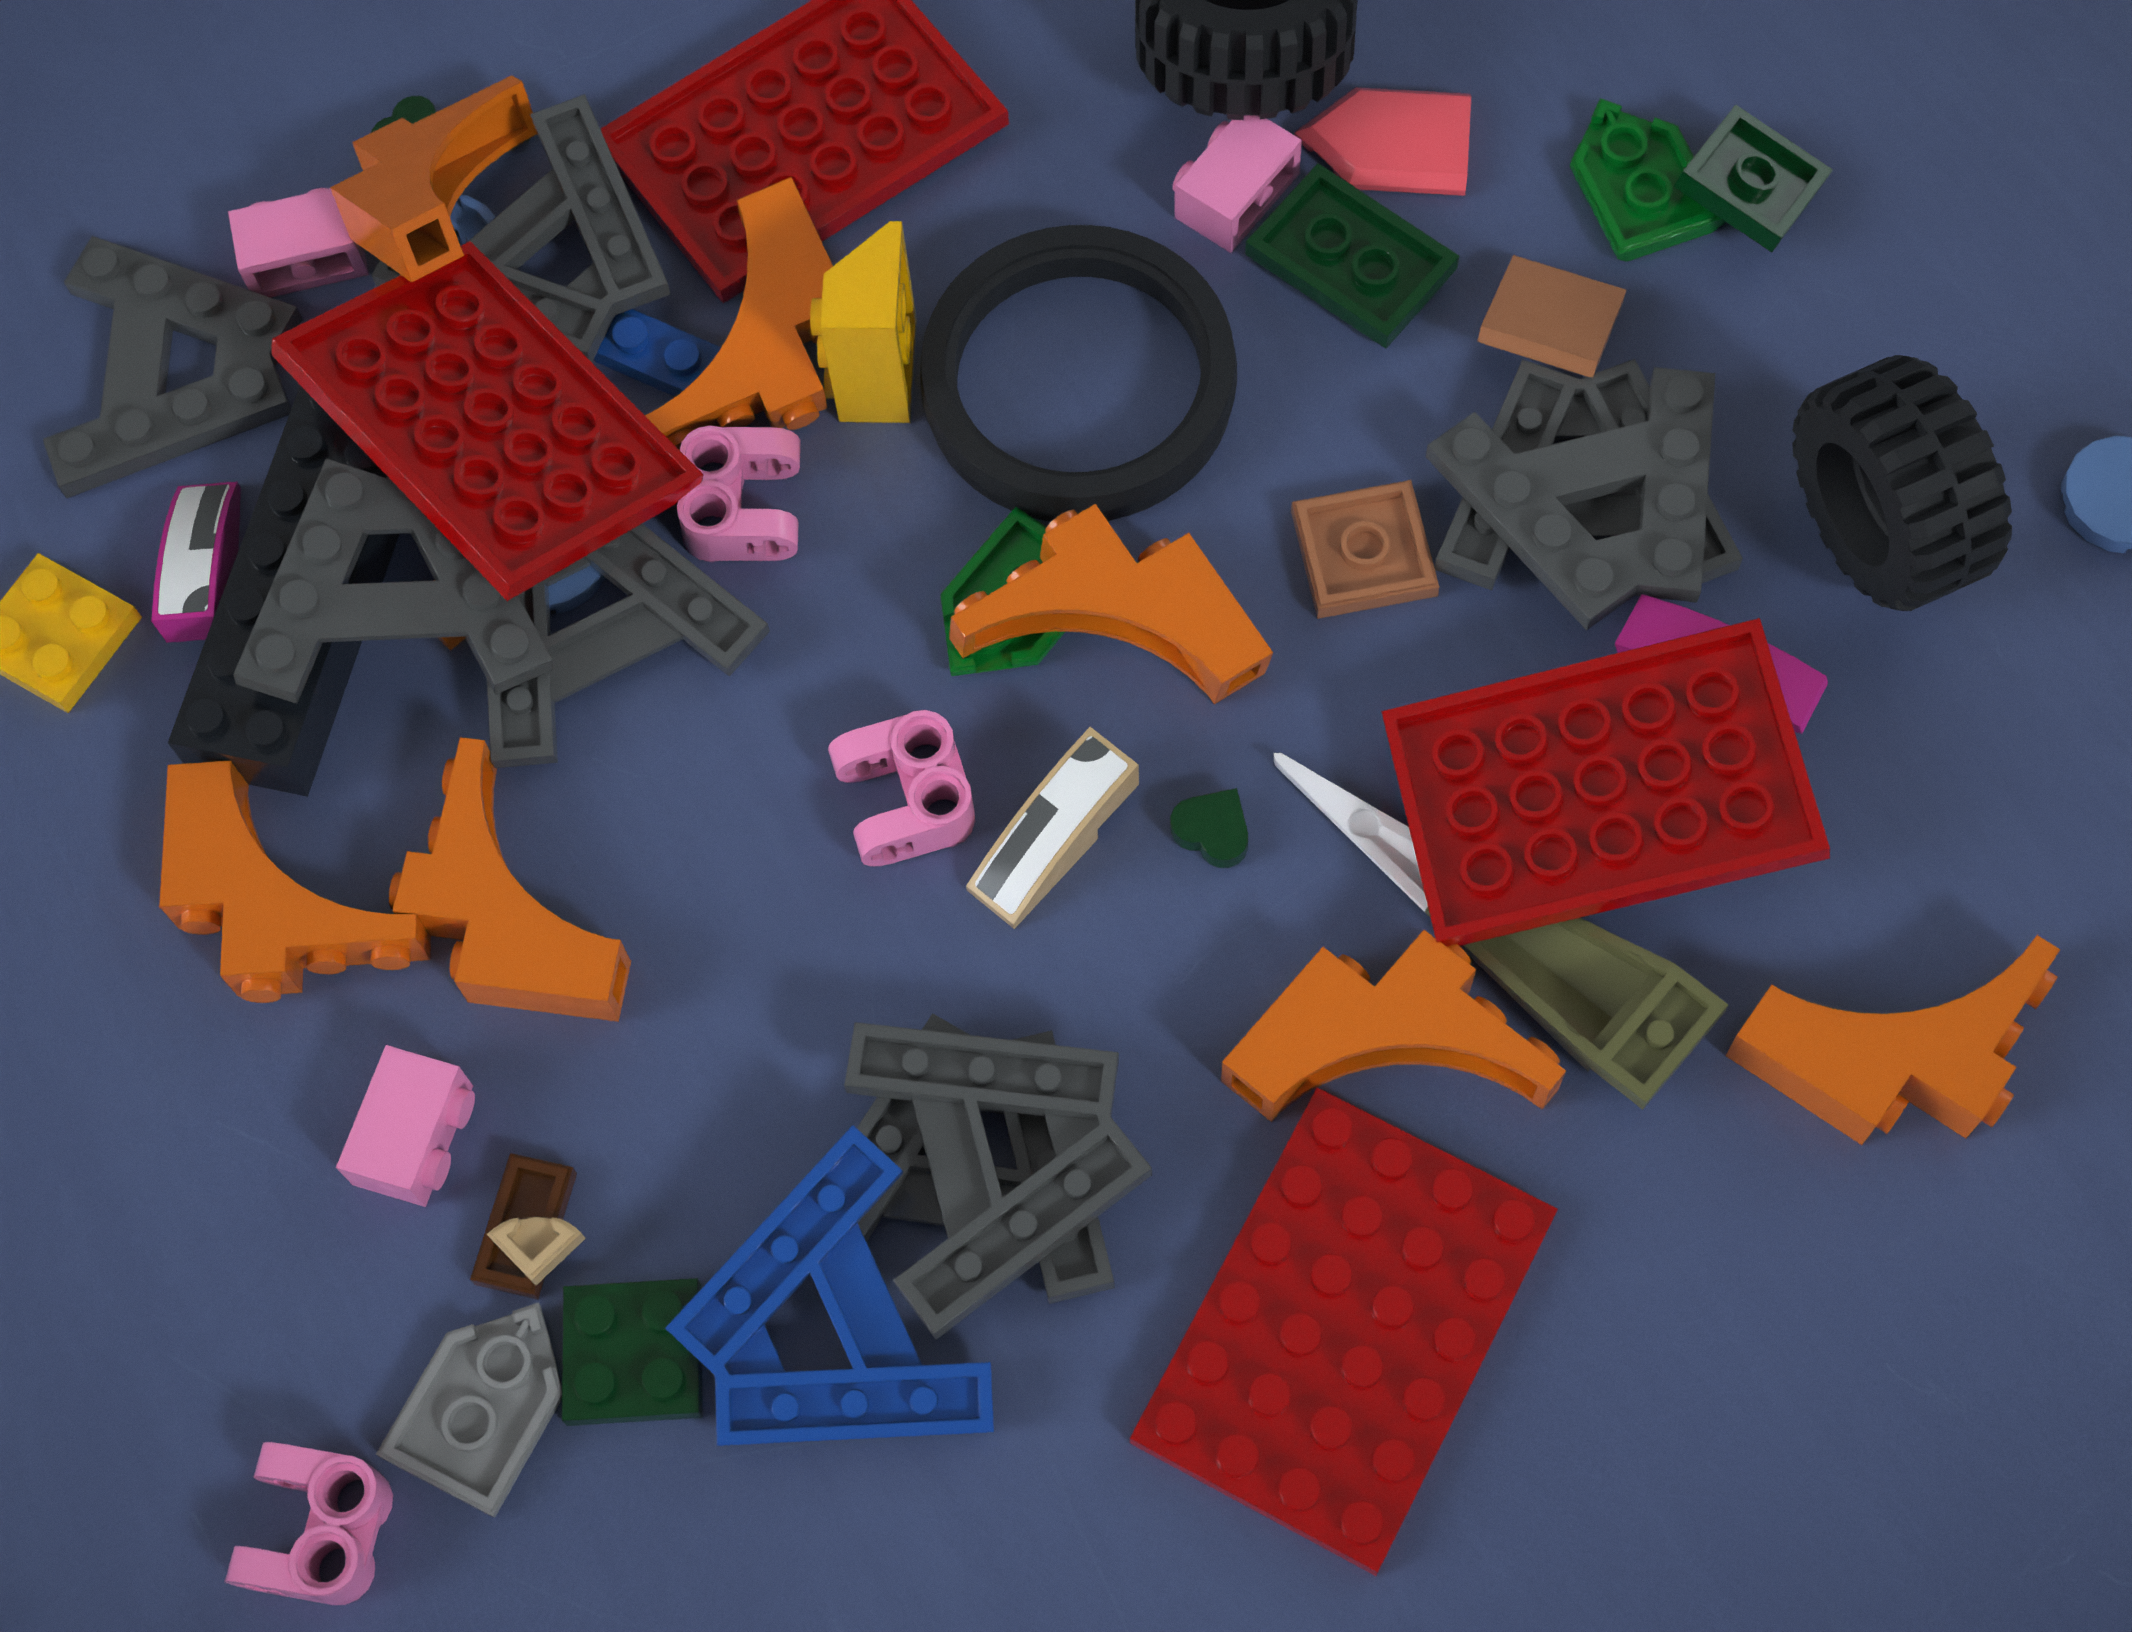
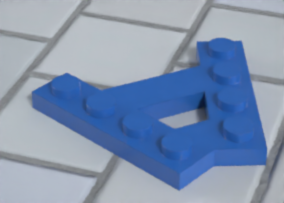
[665,1125,994,1446]

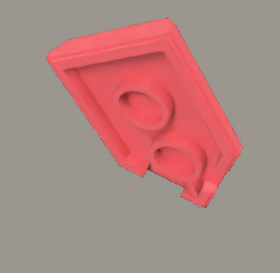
[1294,87,1471,196]

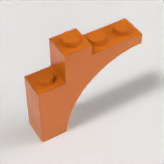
[330,75,537,282]
[645,177,833,450]
[949,504,1273,705]
[389,737,631,1022]
[159,760,431,1003]
[1221,930,1566,1122]
[1725,935,2061,1145]

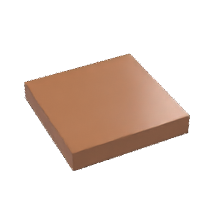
[1477,255,1627,378]
[1291,480,1439,619]

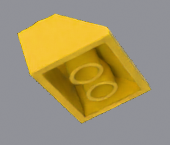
[810,221,917,423]

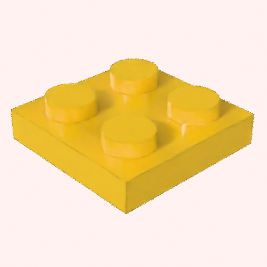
[0,553,142,713]

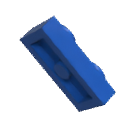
[594,309,721,397]

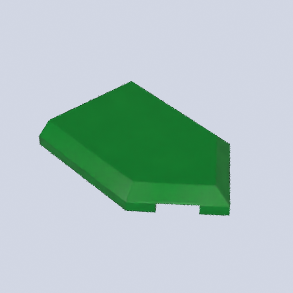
[1570,98,1725,262]
[940,506,1065,677]

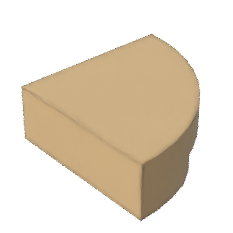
[487,1217,586,1285]

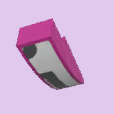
[151,482,241,643]

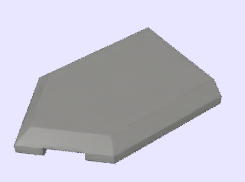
[376,1302,562,1518]

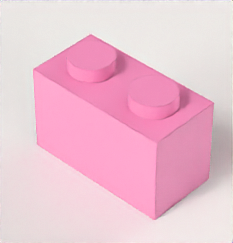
[1172,115,1302,253]
[228,188,369,297]
[336,1045,475,1207]

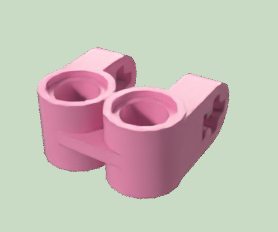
[677,425,801,562]
[828,710,975,866]
[225,1442,393,1605]

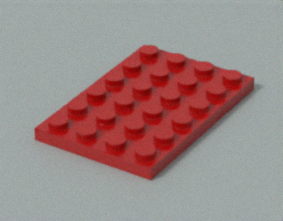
[600,0,1009,304]
[271,241,704,601]
[1381,618,1830,947]
[1129,1087,1558,1576]

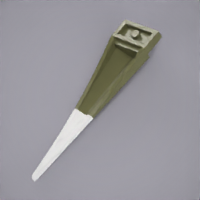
[1273,753,1729,1110]

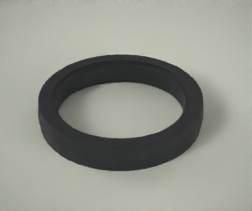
[920,225,1237,521]

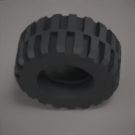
[1135,0,1358,120]
[1792,355,2012,611]

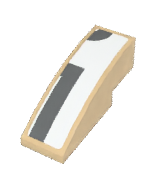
[966,727,1139,929]

